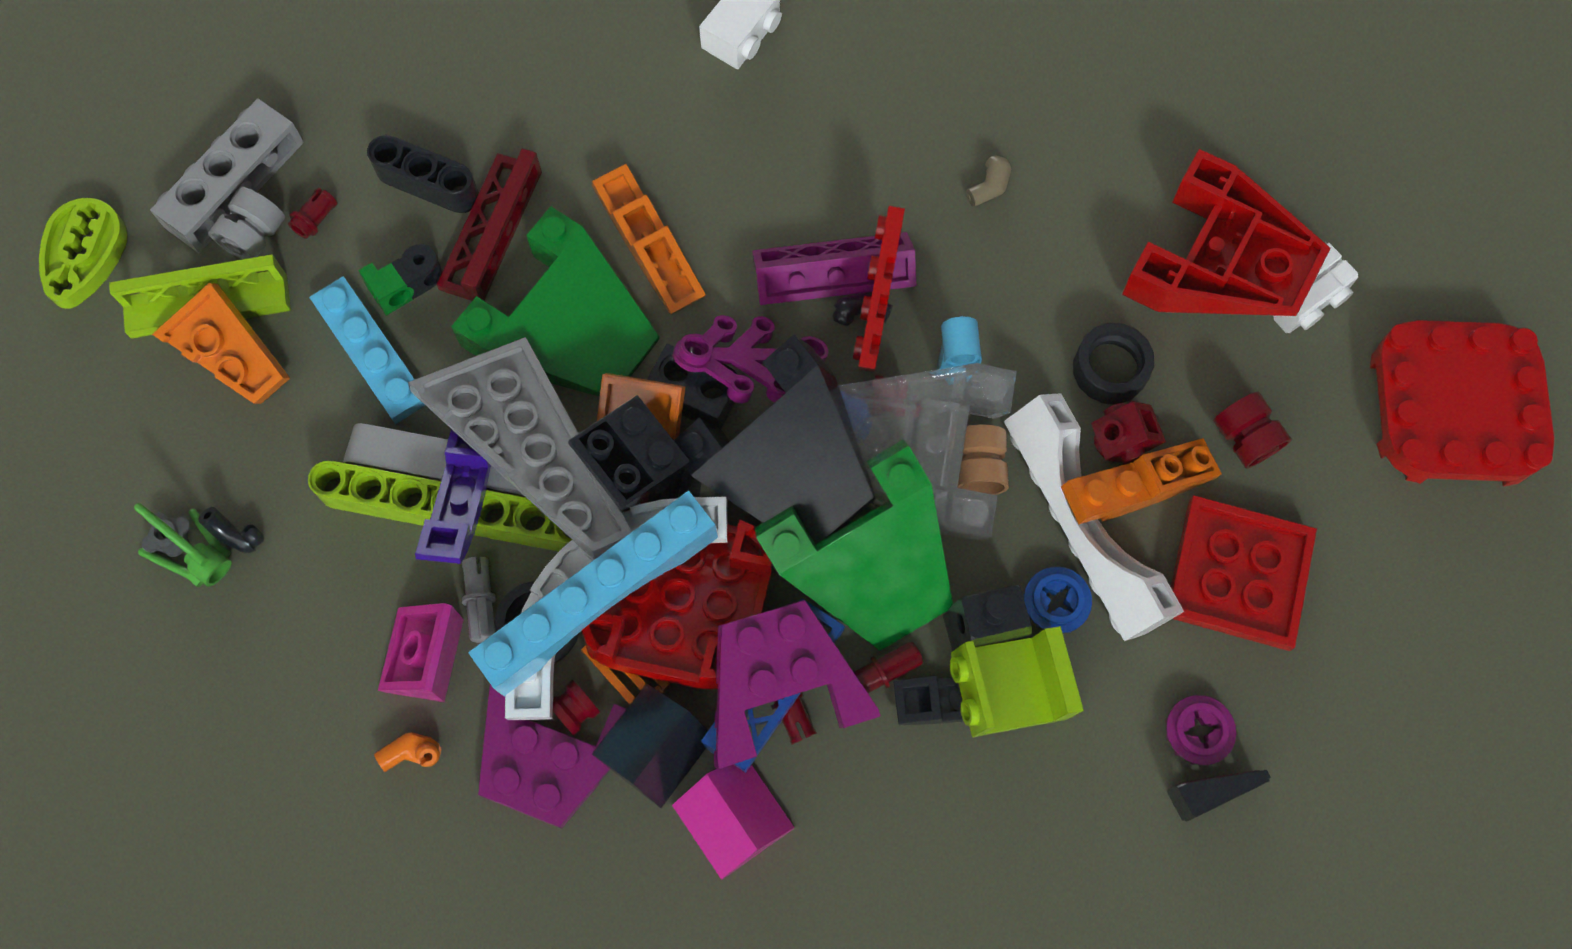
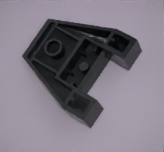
[674,334,876,544]

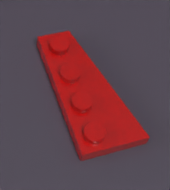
[853,206,905,372]

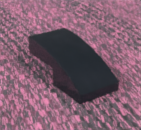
[893,676,963,725]

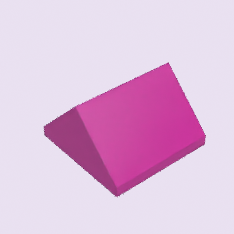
[378,603,464,702]
[672,764,795,880]

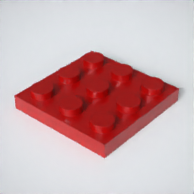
[1171,495,1317,651]

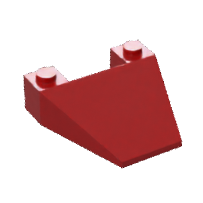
[1122,149,1331,316]

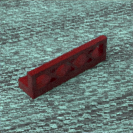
[437,148,542,301]

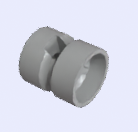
[209,187,285,259]

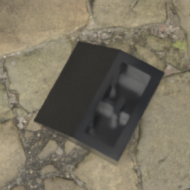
[568,395,690,511]

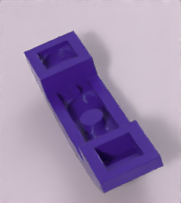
[415,429,491,564]

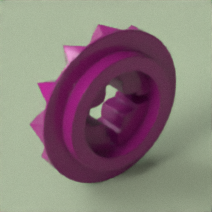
[1165,695,1236,766]

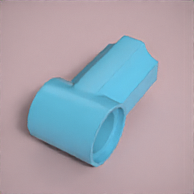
[937,316,982,386]

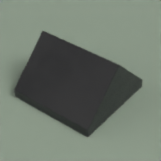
[592,684,708,808]

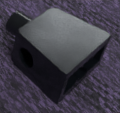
[943,585,1032,652]

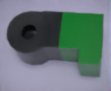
[358,244,442,316]

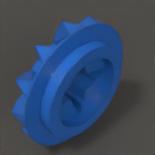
[1023,567,1092,633]

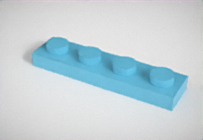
[309,276,425,425]

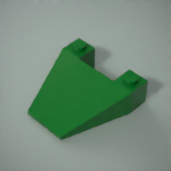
[451,206,660,397]
[755,439,953,651]

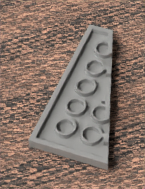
[408,337,632,559]

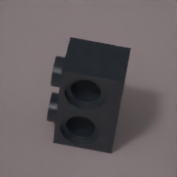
[647,344,741,429]

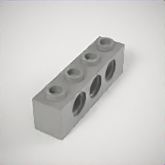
[150,98,304,253]

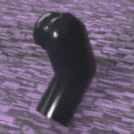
[832,293,893,326]
[198,507,264,553]

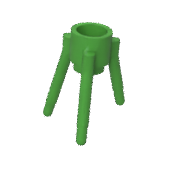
[134,503,232,587]

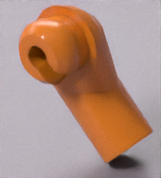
[374,732,441,772]

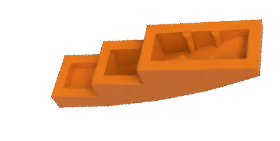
[591,164,706,315]

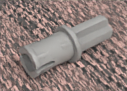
[462,557,496,643]

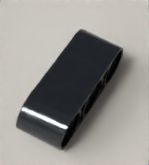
[367,135,479,213]

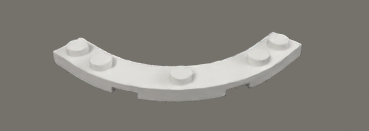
[505,497,727,720]

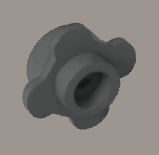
[141,512,191,557]

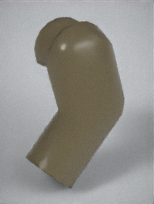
[966,155,1012,207]

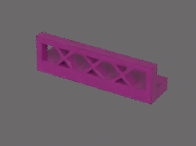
[752,232,917,305]

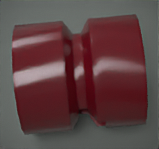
[1213,391,1292,469]

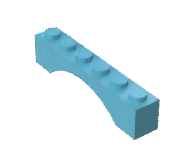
[468,491,718,696]

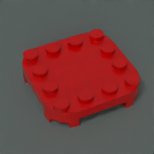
[1370,320,1554,486]
[581,502,772,689]

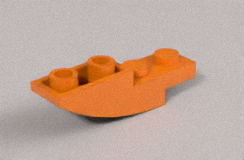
[1061,438,1222,524]

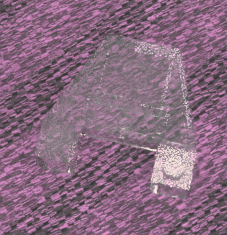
[839,363,1017,540]

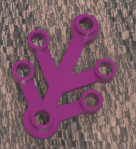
[673,315,829,403]

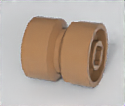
[952,424,1009,497]

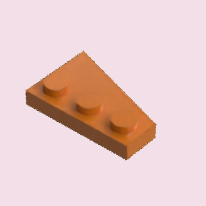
[152,283,290,404]

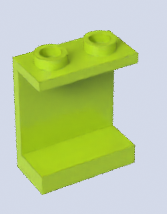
[950,626,1084,737]

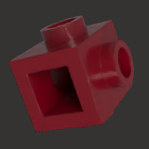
[1091,401,1166,465]

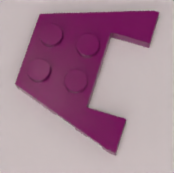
[714,600,881,769]
[478,684,626,829]

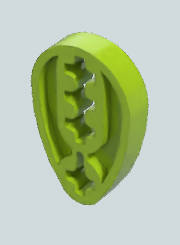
[39,198,128,309]

